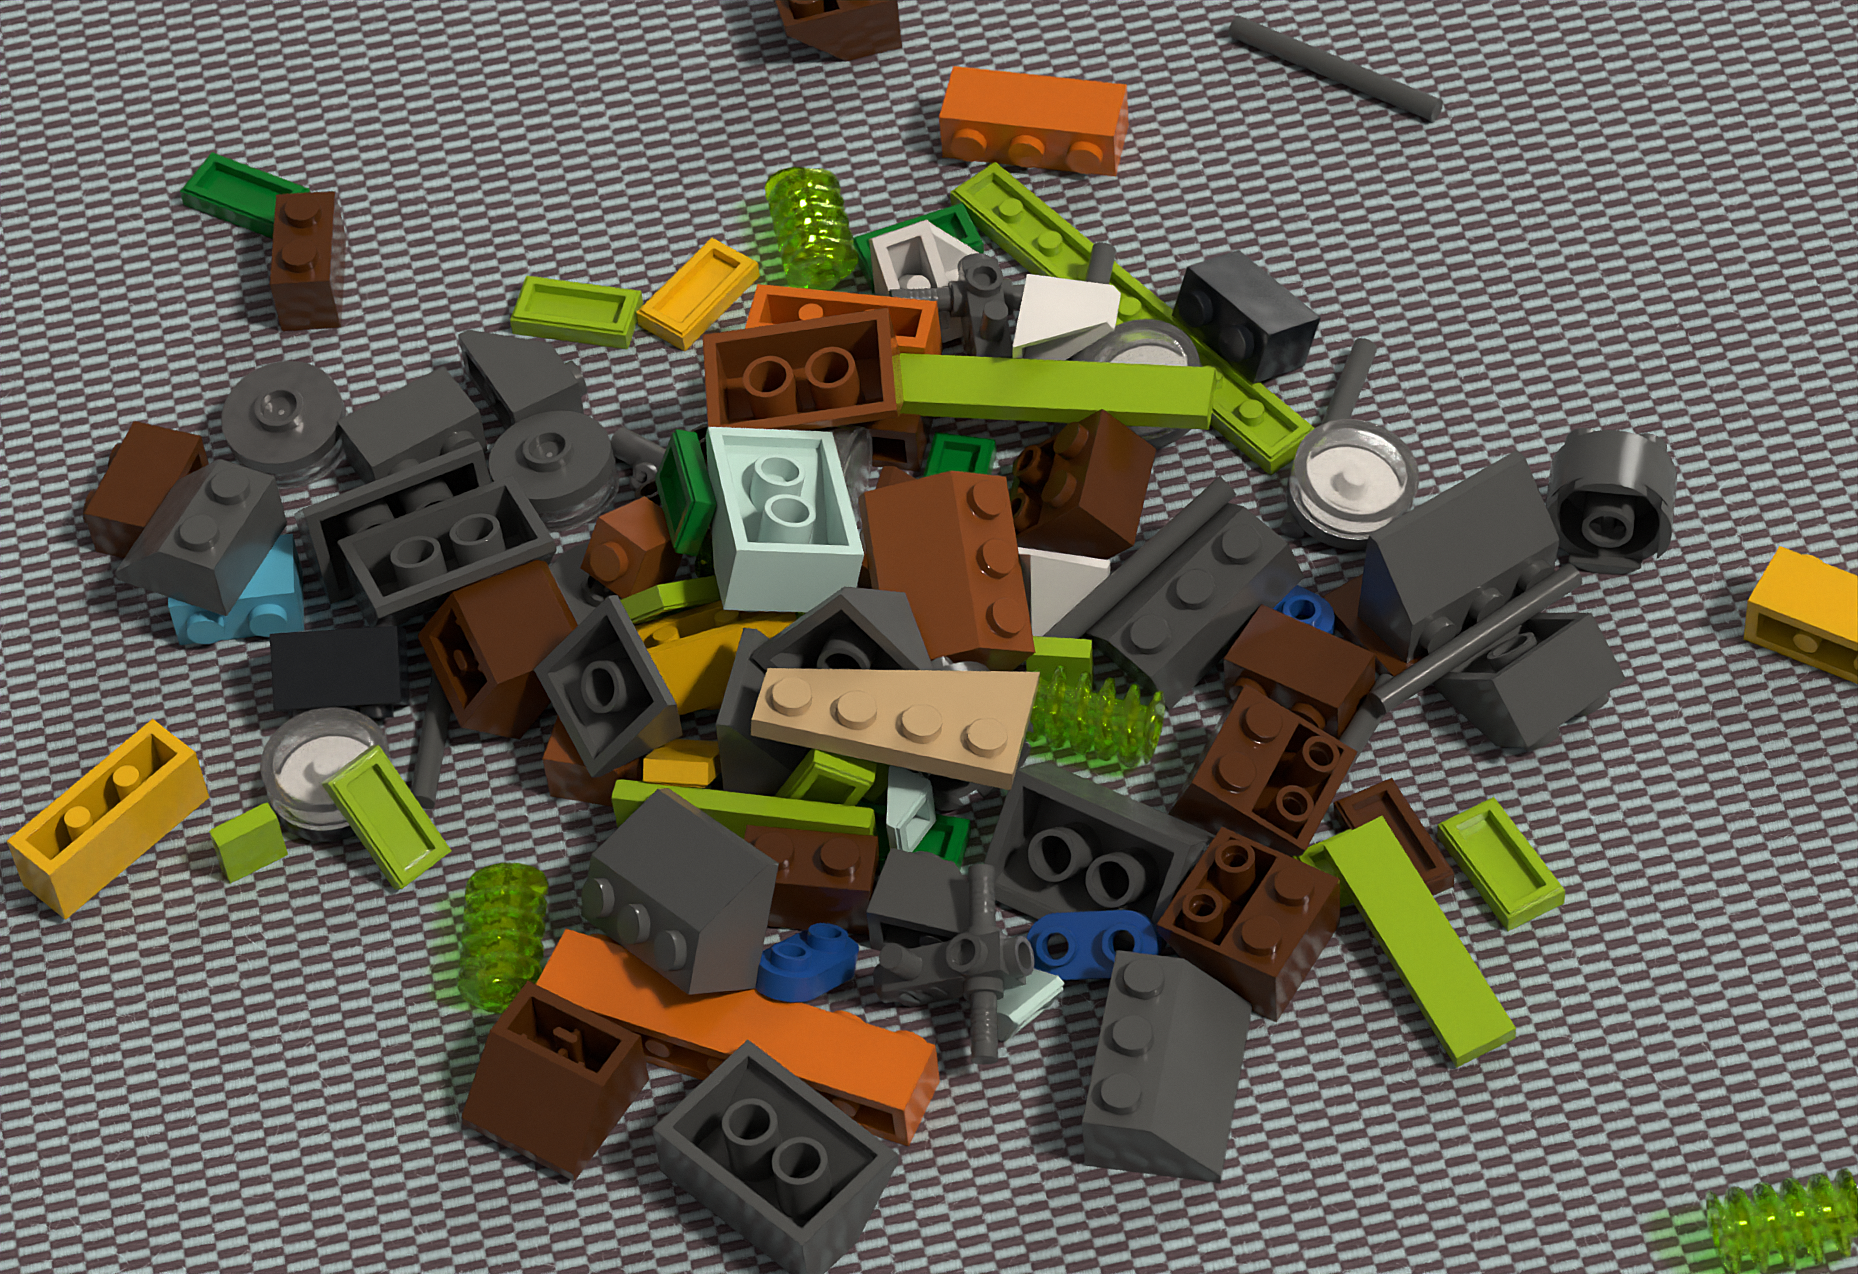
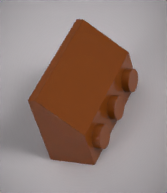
[703,308,904,431]
[858,471,1035,672]

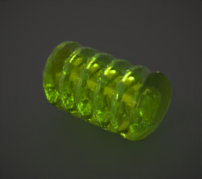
[764,167,858,291]
[1025,664,1165,768]
[457,863,549,1014]
[1706,1168,1858,1274]

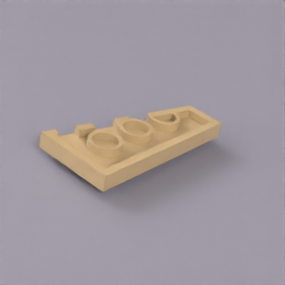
[751,668,1040,790]

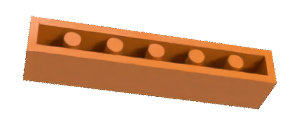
[536,929,940,1147]

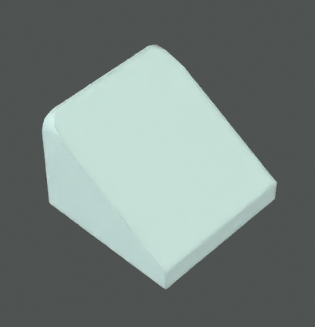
[886,765,936,852]
[997,969,1065,1042]

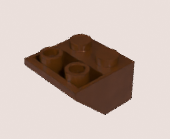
[773,0,902,61]
[1009,409,1156,560]
[417,560,578,740]
[1168,684,1358,856]
[1157,827,1340,1023]
[461,981,649,1181]

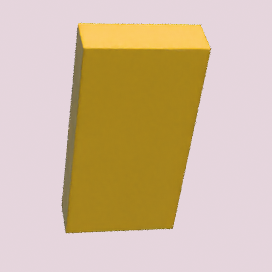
[636,237,760,352]
[643,739,722,788]

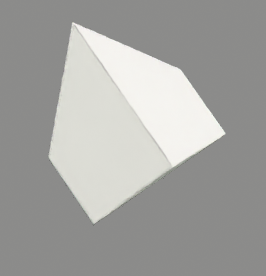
[869,220,979,343]
[1012,274,1121,361]
[1018,547,1110,637]

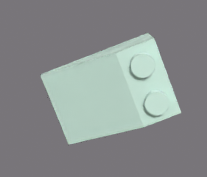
[706,427,864,613]

